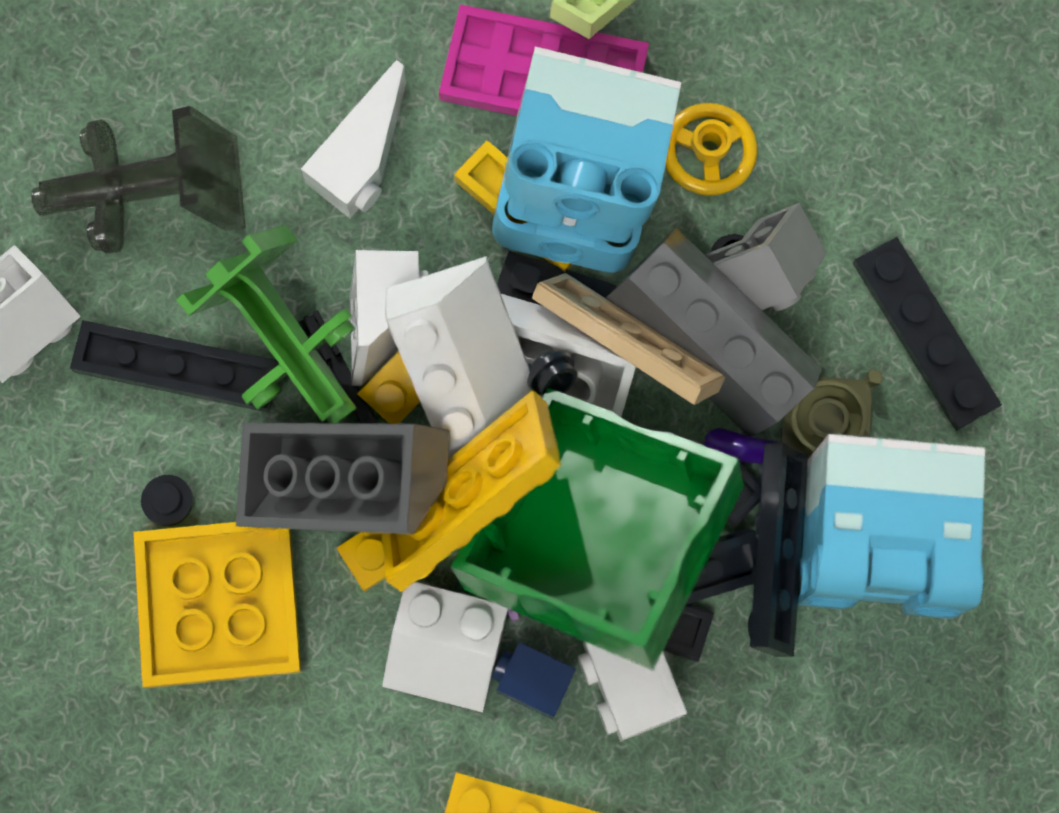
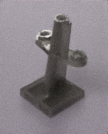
[31,106,246,254]

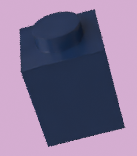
[492,642,576,720]

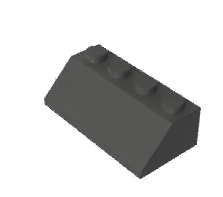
[606,227,822,437]
[236,423,449,534]

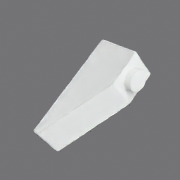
[301,60,406,219]

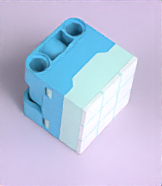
[492,46,681,273]
[798,434,985,619]

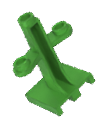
[176,225,357,424]

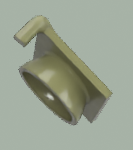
[781,369,883,459]

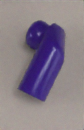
[702,428,777,464]

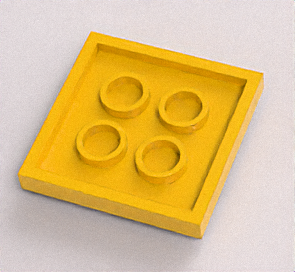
[133,522,302,689]

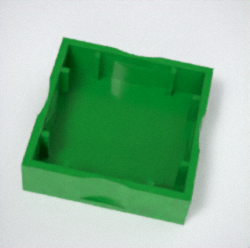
[450,388,744,670]

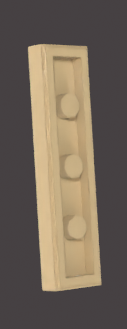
[532,273,726,405]

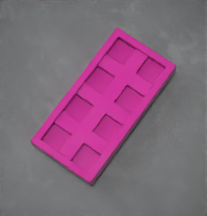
[439,4,649,116]

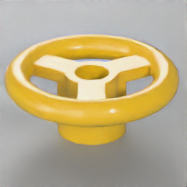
[665,103,758,196]

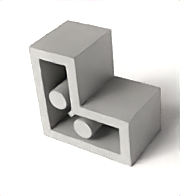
[704,203,826,311]

